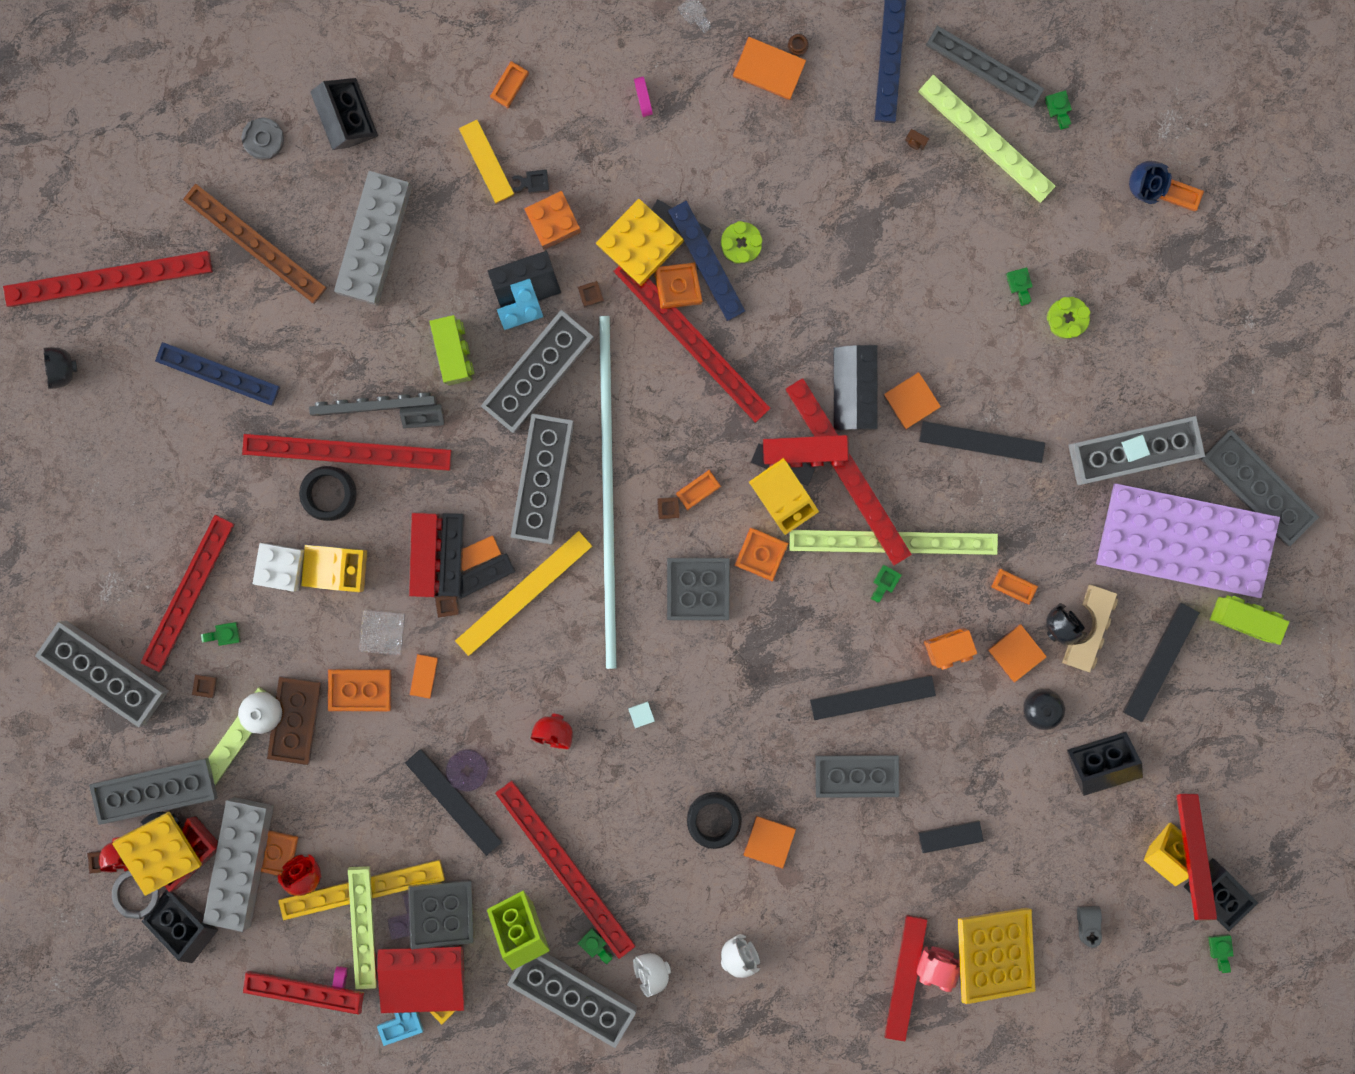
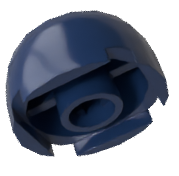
[1129,160,1172,204]

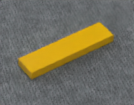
[459,120,514,204]

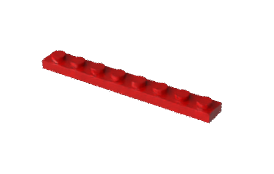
[140,515,235,672]

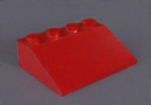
[377,947,464,1013]

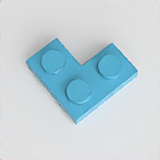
[497,279,543,330]
[377,1012,424,1046]

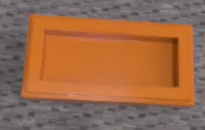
[490,61,529,108]
[1159,179,1204,212]
[676,470,721,510]
[462,535,501,571]
[991,569,1038,605]
[410,654,438,699]

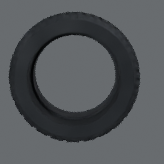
[299,466,357,521]
[687,792,742,849]

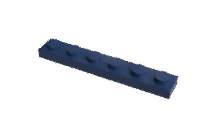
[874,0,906,123]
[668,201,745,321]
[155,342,280,406]

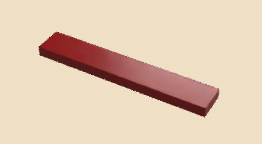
[1176,794,1217,920]
[884,915,927,1042]
[243,971,364,1015]

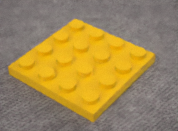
[958,908,1035,1004]

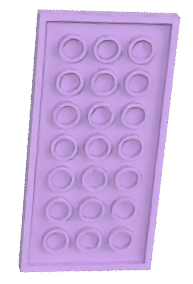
[1096,483,1280,598]

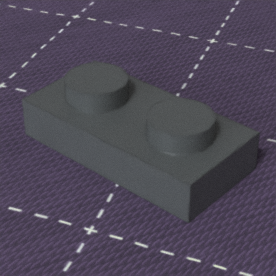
[400,404,445,429]

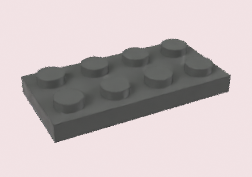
[815,755,899,798]

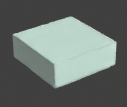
[1121,435,1150,462]
[628,701,655,728]

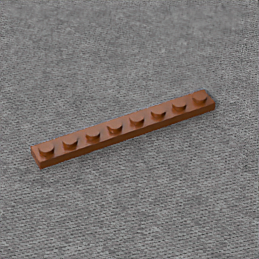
[183,183,327,304]

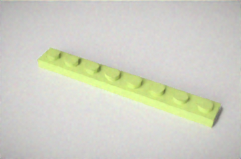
[918,75,1056,203]

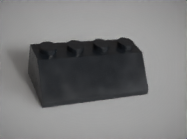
[833,345,878,430]

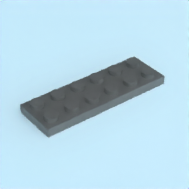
[1200,429,1319,546]
[89,758,218,825]

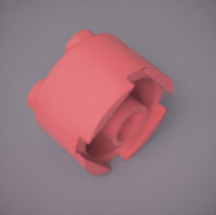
[916,946,960,992]

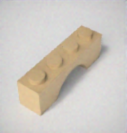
[1062,585,1118,672]

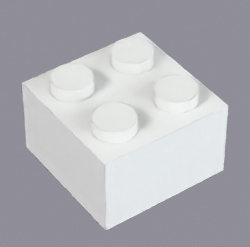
[253,543,304,592]

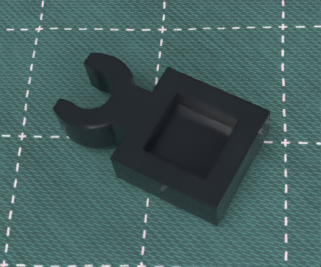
[512,169,550,194]

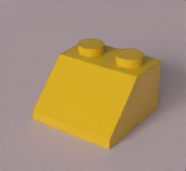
[1144,822,1188,887]

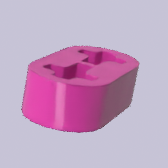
[634,76,653,117]
[332,966,348,989]

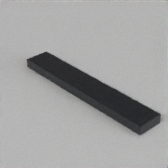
[919,421,1045,463]
[1123,603,1200,722]
[810,675,936,720]
[405,749,502,856]

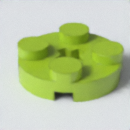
[721,221,762,264]
[1047,297,1090,339]

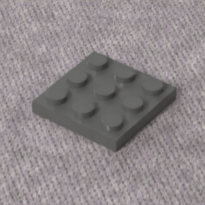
[667,558,729,620]
[408,880,473,949]

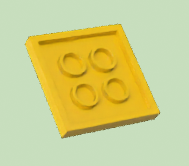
[596,199,684,286]
[112,811,202,896]

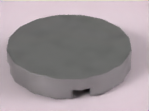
[241,117,284,160]

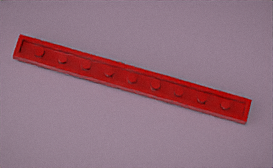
[3,251,213,307]
[613,266,771,423]
[785,378,912,566]
[242,434,452,471]
[495,780,636,959]

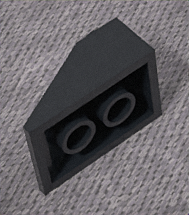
[1183,858,1258,932]
[141,889,218,963]

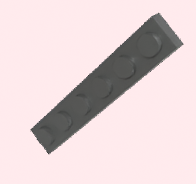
[926,25,1044,108]
[309,393,437,416]

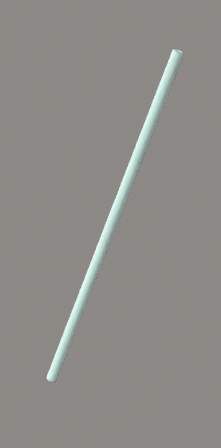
[599,316,616,669]

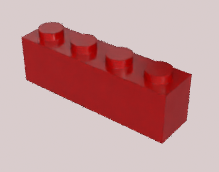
[763,435,849,468]
[409,513,442,597]

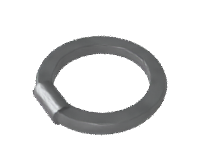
[112,870,160,919]

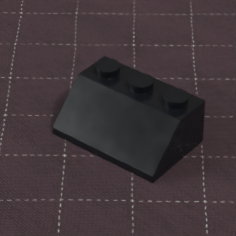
[310,78,378,150]
[487,250,561,308]
[1067,732,1143,796]

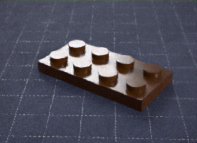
[267,676,322,765]

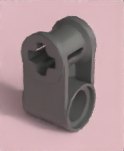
[1077,906,1102,948]

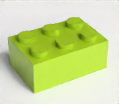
[429,315,475,386]
[1210,595,1290,645]
[487,890,550,970]

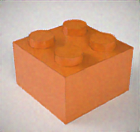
[524,191,581,250]
[924,628,977,670]

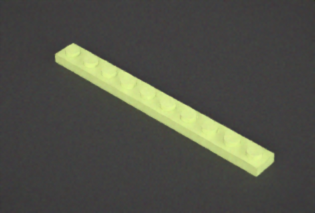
[789,530,998,555]

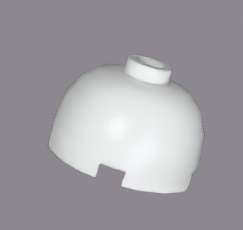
[238,692,282,734]
[721,934,760,978]
[633,953,671,997]

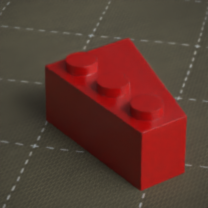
[164,816,218,892]

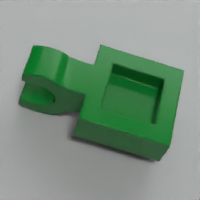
[1044,90,1072,130]
[1006,267,1033,306]
[870,565,901,603]
[201,622,241,646]
[578,927,613,964]
[1208,934,1234,973]

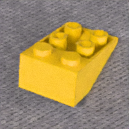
[749,458,819,535]
[301,545,367,592]

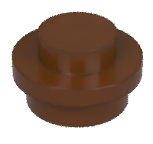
[788,34,809,55]

